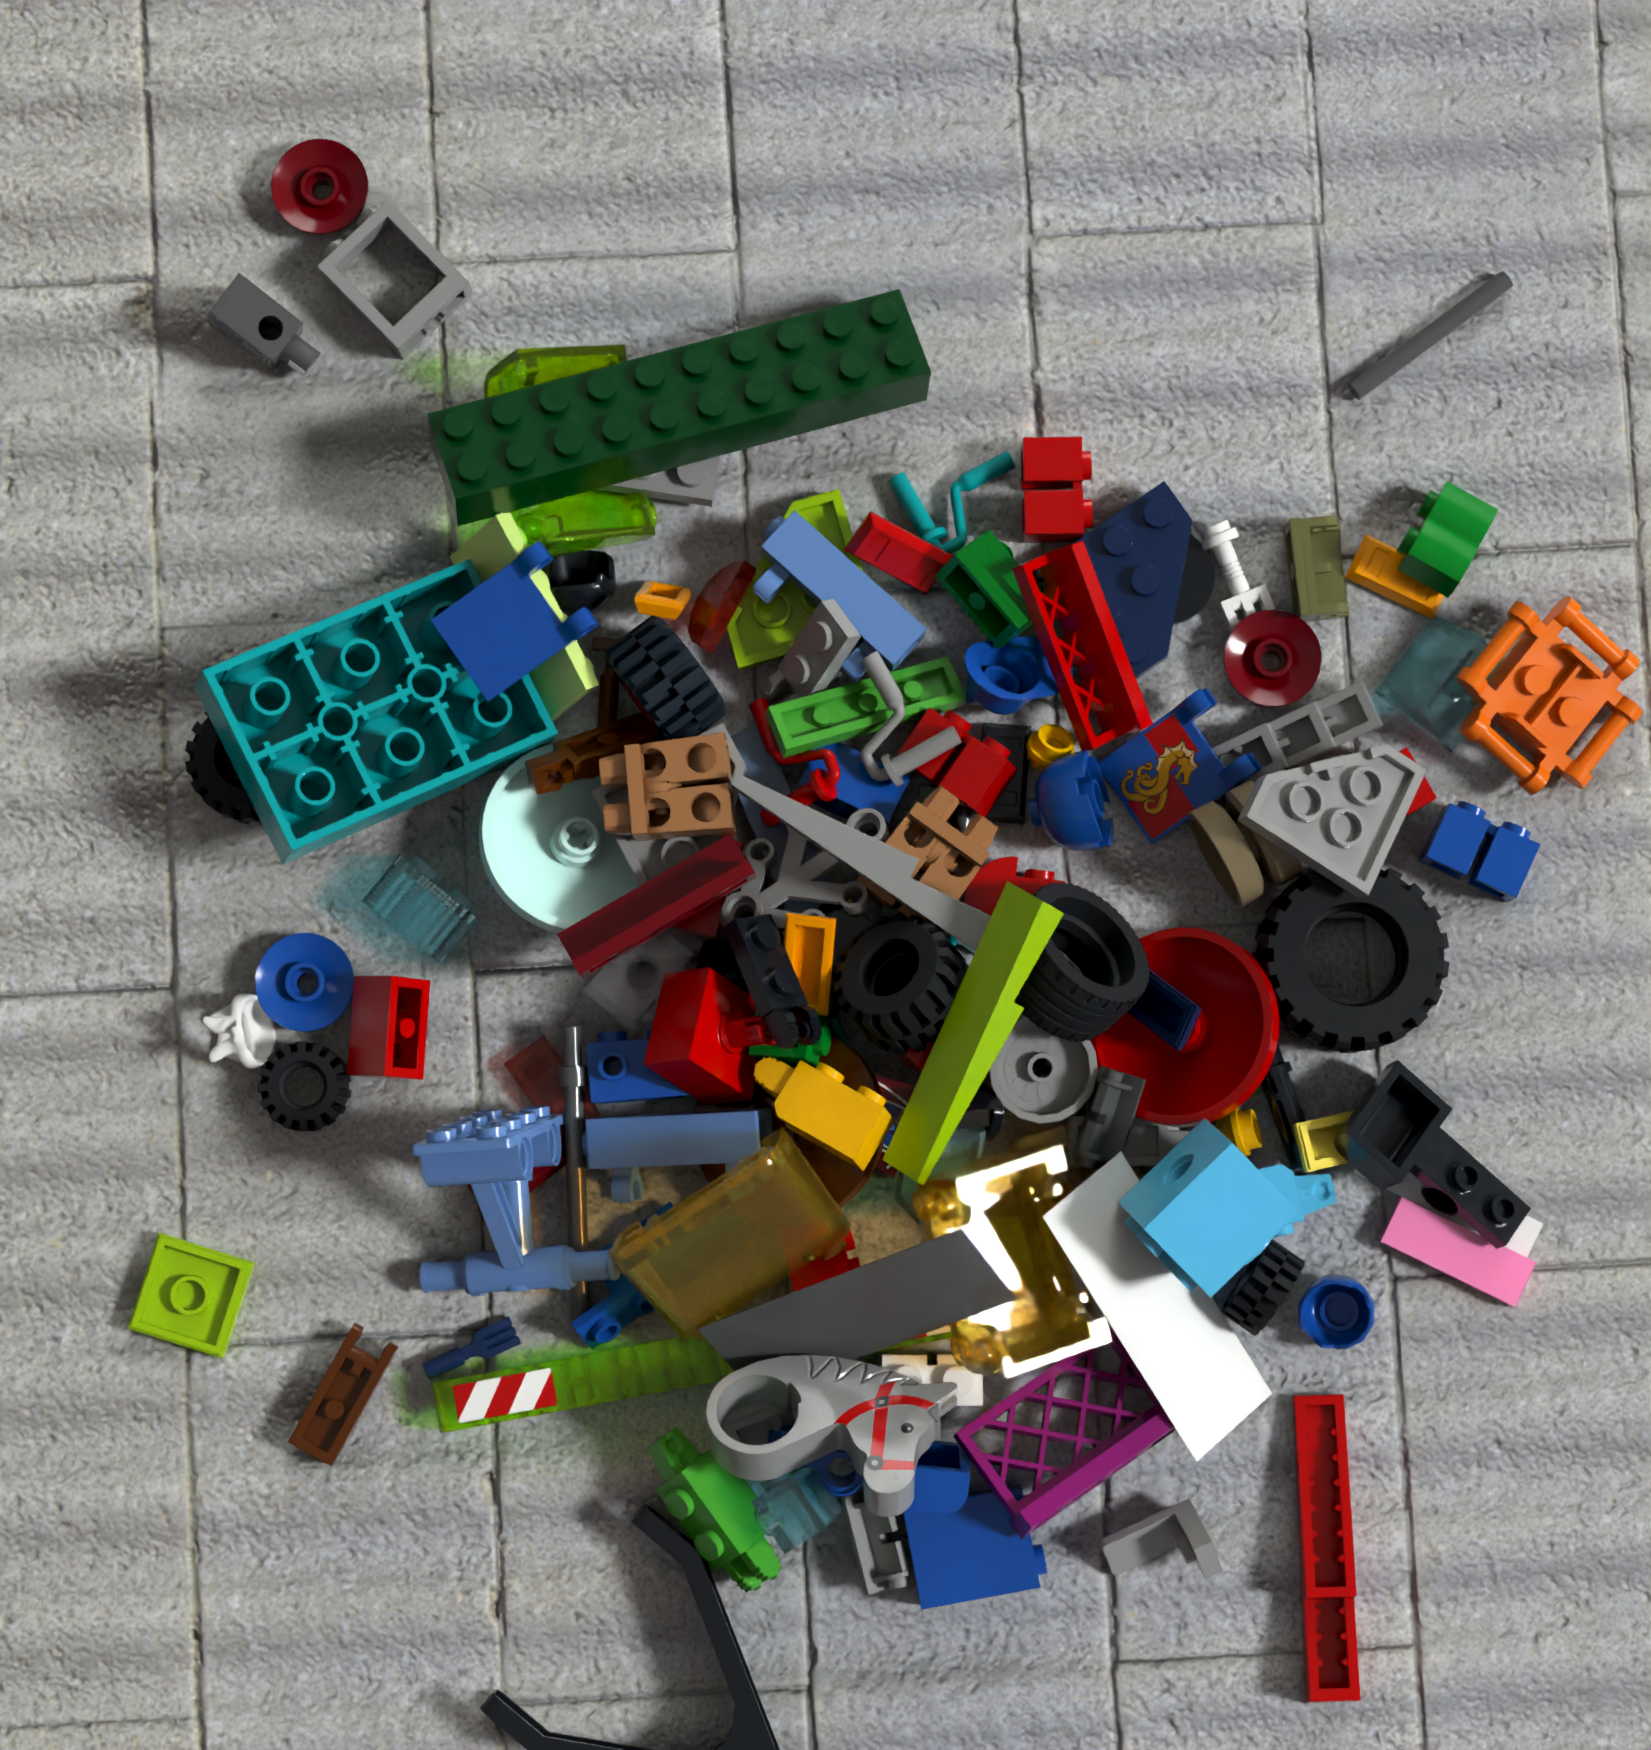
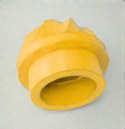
[1026,724,1075,773]
[1215,1108,1263,1156]

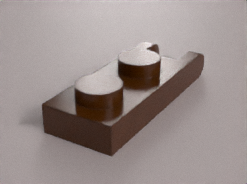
[288,1323,399,1466]

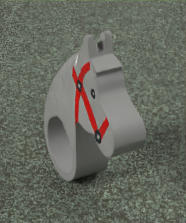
[706,1355,957,1517]

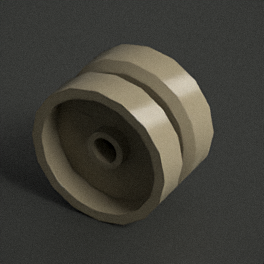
[1187,780,1302,907]

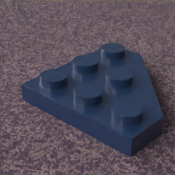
[1074,481,1192,679]

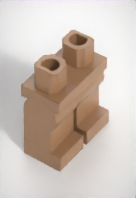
[599,732,737,842]
[856,786,998,922]

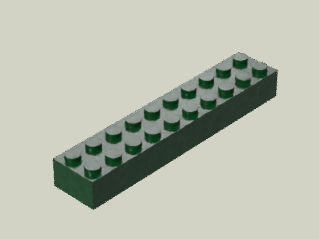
[427,289,931,526]

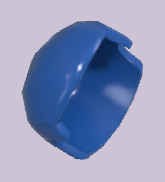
[1298,1274,1375,1349]

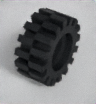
[257,1041,352,1132]
[1221,1239,1305,1336]

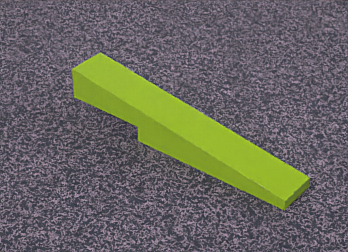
[883,881,1064,1185]

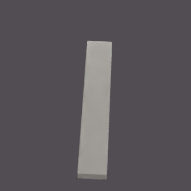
[731,773,991,954]

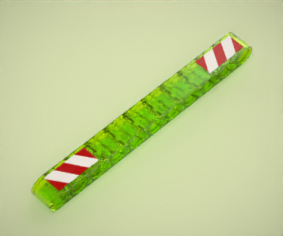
[431,1316,975,1433]

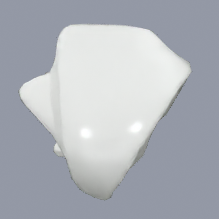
[203,993,276,1069]

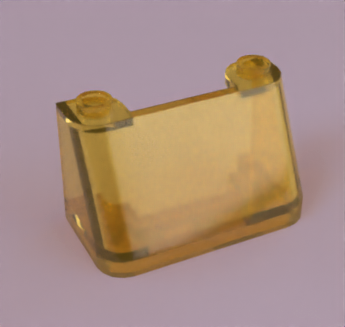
[609,1126,851,1342]

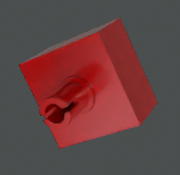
[643,967,775,1105]

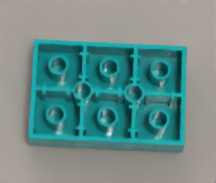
[194,558,558,865]

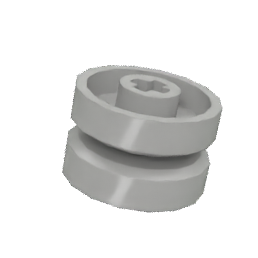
[983,1013,1098,1124]

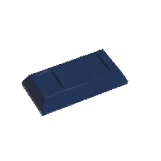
[1127,970,1202,1051]

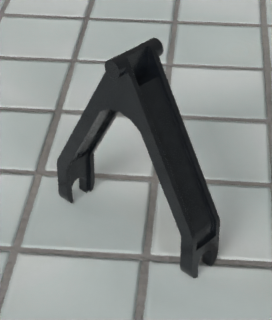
[480,1503,780,1750]

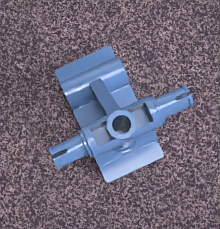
[411,1105,621,1296]

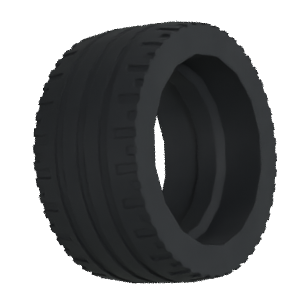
[1014,882,1150,1042]

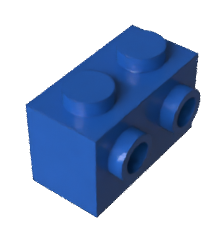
[586,1029,692,1105]

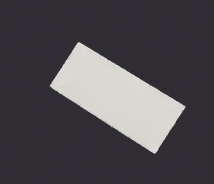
[1042,1151,1272,1462]

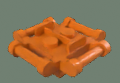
[1455,596,1643,795]

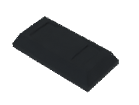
[975,722,1031,824]

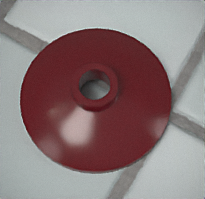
[271,139,369,235]
[1223,610,1322,707]

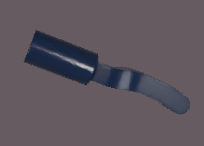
[422,1316,521,1380]

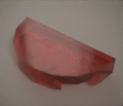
[688,560,757,654]

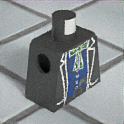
[209,273,321,376]

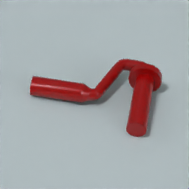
[749,698,840,827]

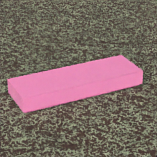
[1378,1197,1536,1307]

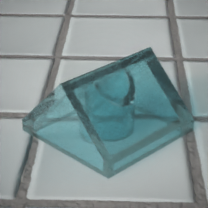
[1375,615,1502,752]

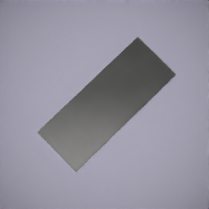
[697,1228,1018,1371]

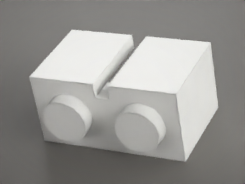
[881,1353,983,1406]

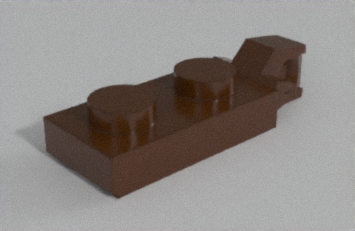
[525,713,664,795]

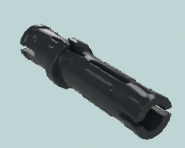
[1261,1043,1306,1170]

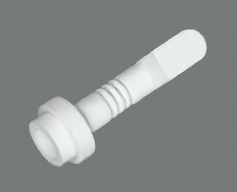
[1200,520,1276,633]

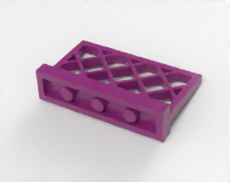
[953,1326,1176,1540]

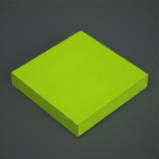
[127,1233,256,1358]

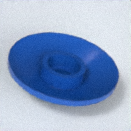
[255,933,354,1032]

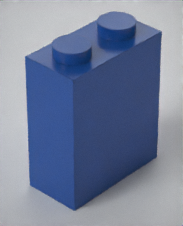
[903,1484,1047,1610]

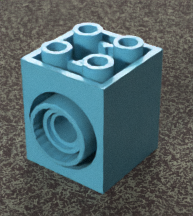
[1118,1118,1299,1298]

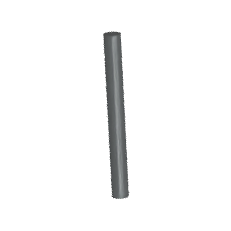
[1348,271,1513,400]

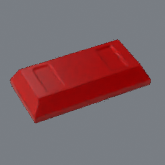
[844,511,952,595]

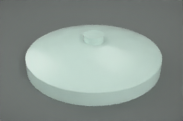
[479,744,640,933]

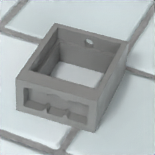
[317,200,473,360]

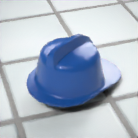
[963,636,1074,715]

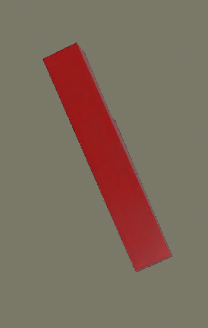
[1293,1394,1361,1703]

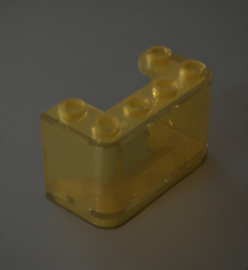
[912,1144,1112,1379]

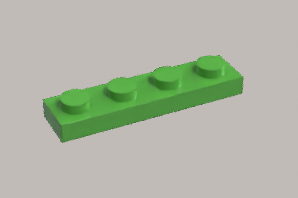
[765,656,967,758]

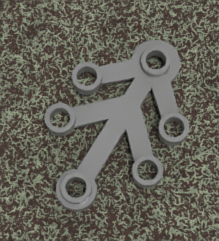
[720,808,889,931]

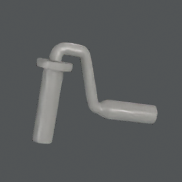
[860,650,962,787]

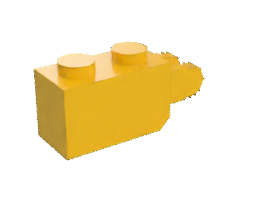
[753,1056,895,1172]

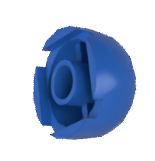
[1028,750,1114,851]

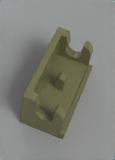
[1284,516,1349,622]

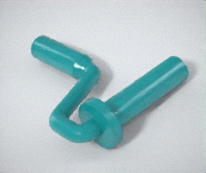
[888,451,1015,554]

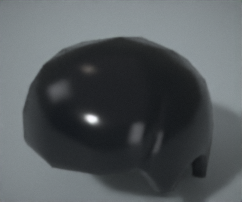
[545,550,616,614]

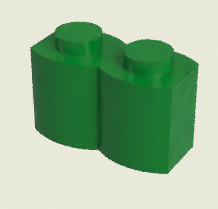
[1396,481,1498,598]

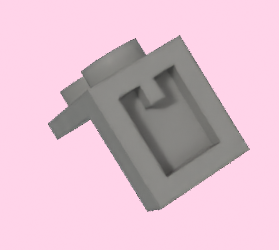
[1099,1498,1223,1579]

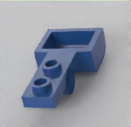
[768,1425,970,1515]

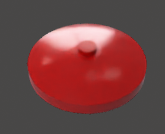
[1090,927,1279,1127]

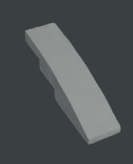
[1212,681,1384,802]

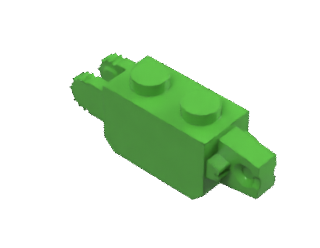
[647,1427,782,1593]

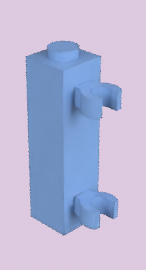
[753,510,927,682]
[582,1108,775,1203]

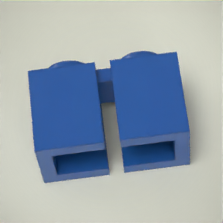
[1418,801,1540,902]

